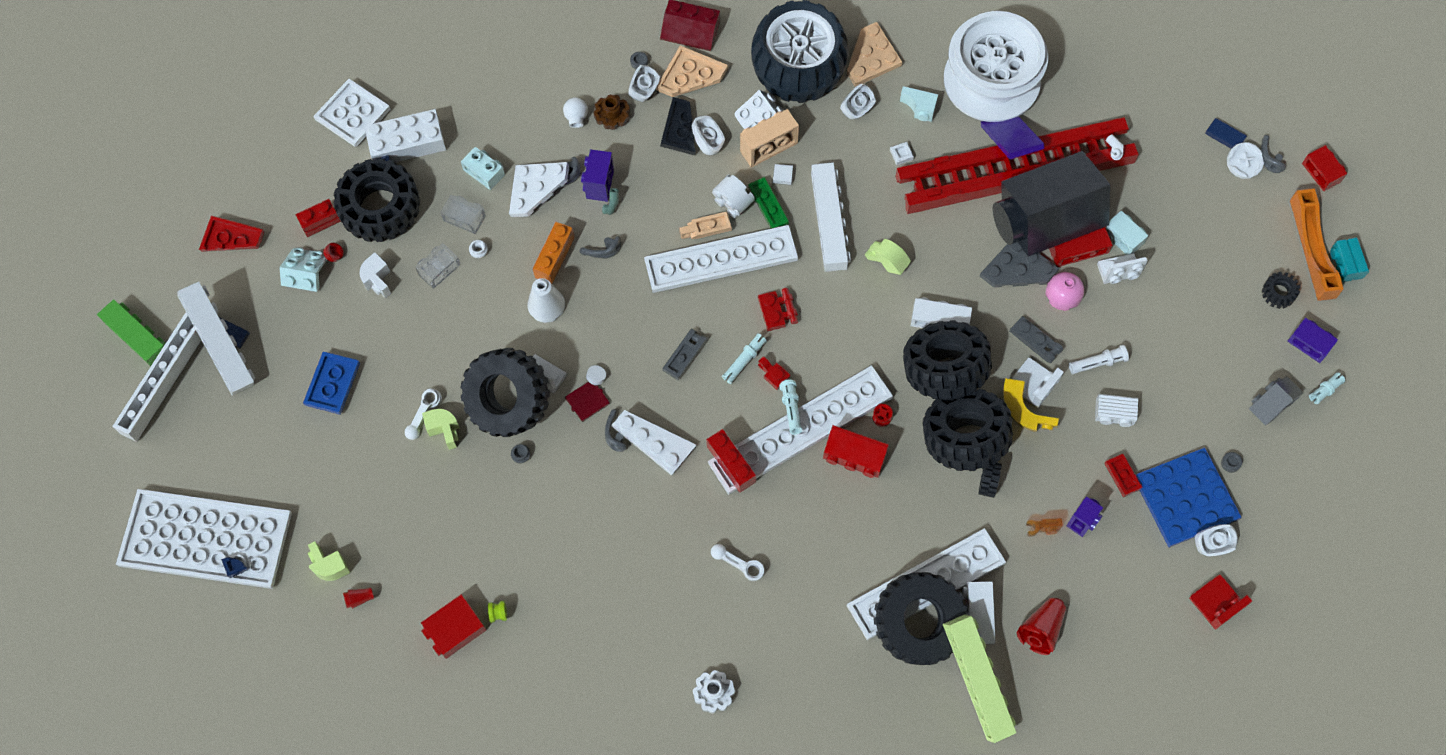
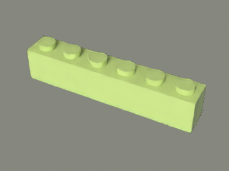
[943,615,1016,743]

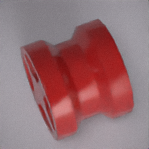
[872,404,893,427]

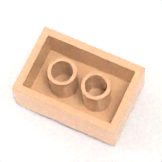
[740,109,799,168]

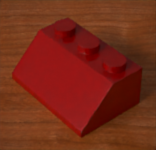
[823,425,889,478]

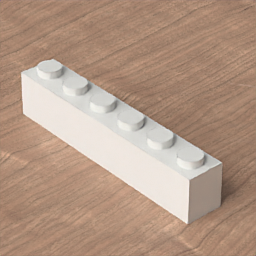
[811,163,851,272]
[177,282,255,396]

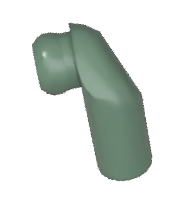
[602,188,619,215]

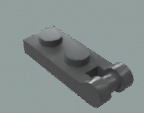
[1009,316,1064,363]
[662,329,708,381]

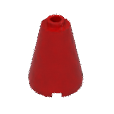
[1016,598,1066,655]

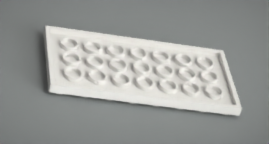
[116,489,292,589]

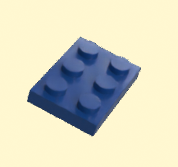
[303,352,360,415]

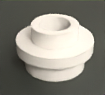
[469,240,488,258]

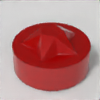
[323,242,343,262]

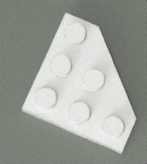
[509,162,569,217]

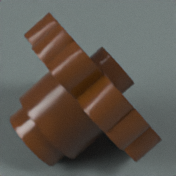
[593,94,630,130]

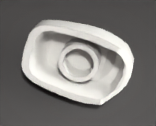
[628,65,660,102]
[840,83,876,120]
[692,116,725,155]
[1195,524,1238,556]

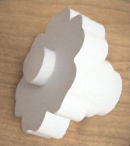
[693,670,735,714]

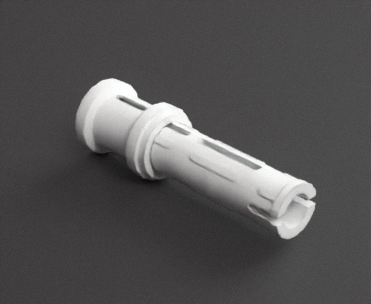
[1069,345,1129,375]

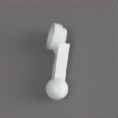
[405,389,442,440]
[711,544,764,581]

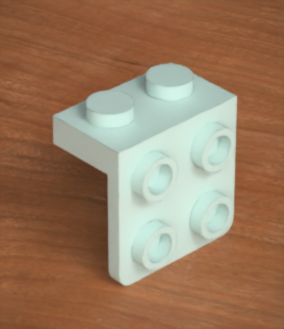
[280,248,327,292]

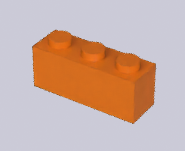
[533,222,575,284]

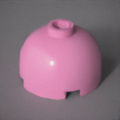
[1045,272,1085,311]

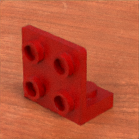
[1189,575,1252,630]

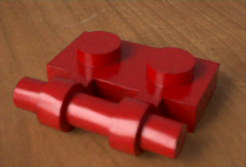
[758,288,798,332]

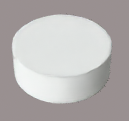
[586,365,606,385]

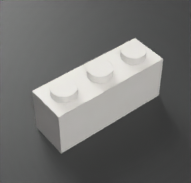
[910,298,972,328]
[962,582,995,644]

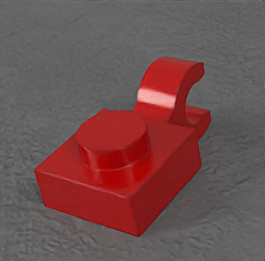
[758,356,791,390]

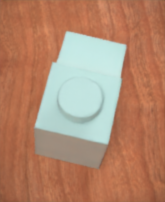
[900,86,938,122]

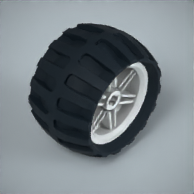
[751,0,848,103]

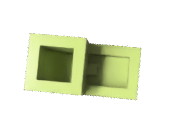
[865,239,911,275]
[422,409,460,450]
[308,541,350,581]

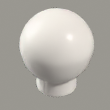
[563,97,588,128]

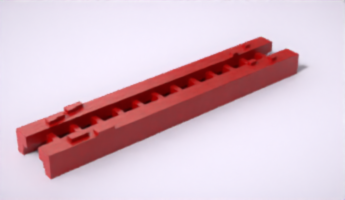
[895,117,1139,214]

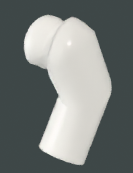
[1106,134,1124,160]

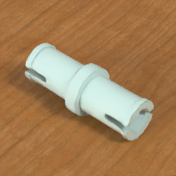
[1309,373,1345,404]

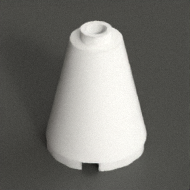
[527,278,565,323]

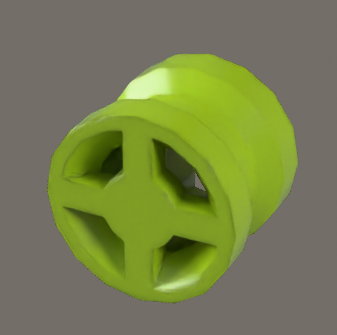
[488,600,507,623]

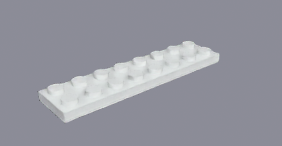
[644,225,798,293]
[847,528,1006,641]

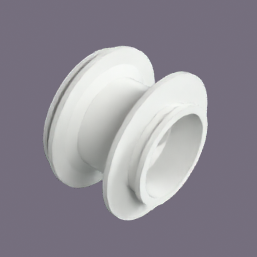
[944,11,1048,122]

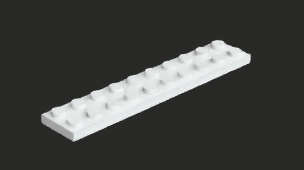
[708,365,893,495]

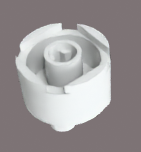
[712,174,755,218]

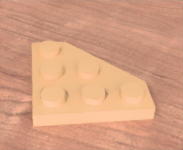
[847,22,902,87]
[656,45,728,97]

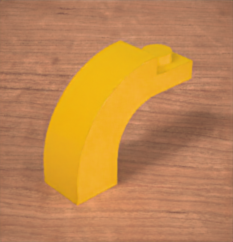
[1003,378,1059,432]

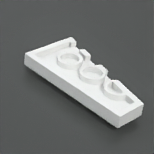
[612,410,696,475]

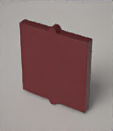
[565,382,610,422]

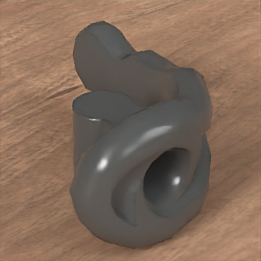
[1261,135,1286,173]
[558,156,581,188]
[579,236,621,259]
[605,409,627,452]

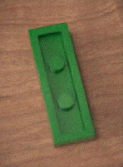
[748,177,789,229]

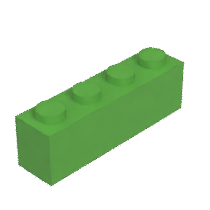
[96,299,166,366]

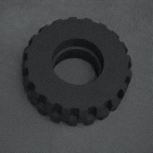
[334,158,420,242]
[903,320,992,400]
[460,348,550,437]
[922,389,1013,472]
[873,572,968,665]

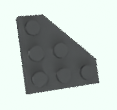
[979,242,1059,288]

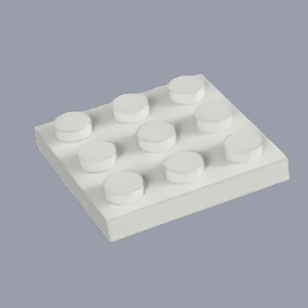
[314,79,391,147]

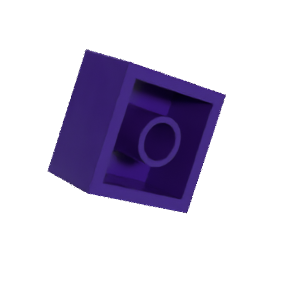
[581,149,615,202]

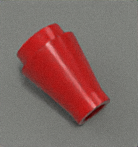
[343,588,374,609]

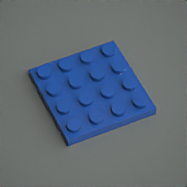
[1136,448,1242,548]

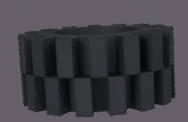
[1262,272,1300,309]
[978,462,1002,498]

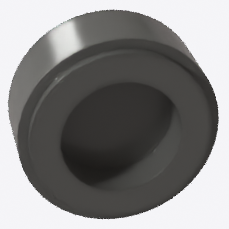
[630,52,648,69]
[1221,452,1243,473]

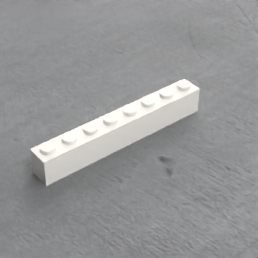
[112,313,218,442]

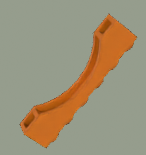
[1290,188,1344,301]

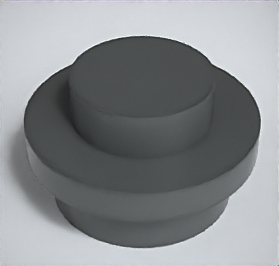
[511,444,530,464]

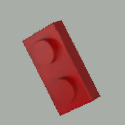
[1104,454,1142,498]

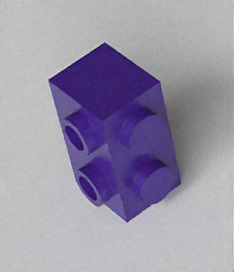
[1287,318,1338,363]
[1066,496,1103,537]

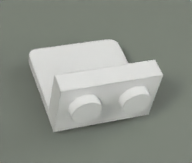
[735,90,784,129]

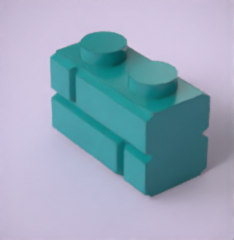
[1330,238,1369,282]

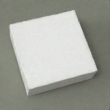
[890,142,914,165]
[773,164,793,185]

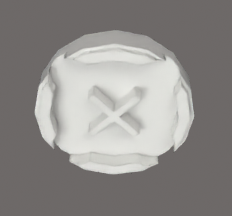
[1227,142,1264,179]

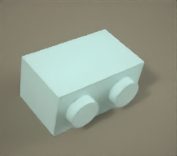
[1105,211,1148,255]

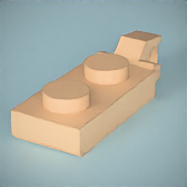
[679,212,732,239]

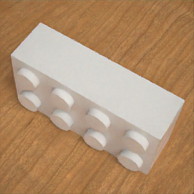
[364,109,446,162]

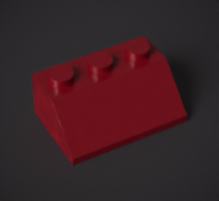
[660,0,720,51]

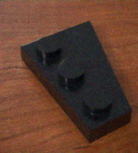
[660,97,696,156]

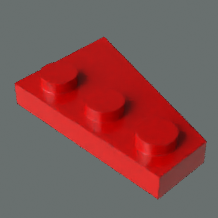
[199,216,265,252]

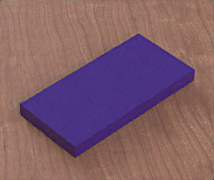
[980,116,1044,159]

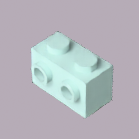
[461,147,505,190]

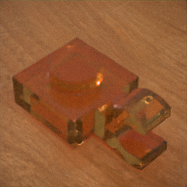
[1026,518,1063,537]

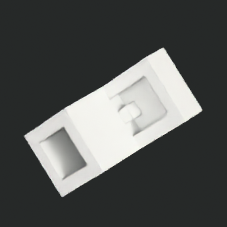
[360,252,391,298]

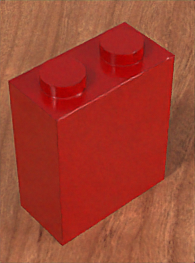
[421,594,487,659]

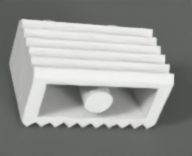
[1095,394,1138,427]

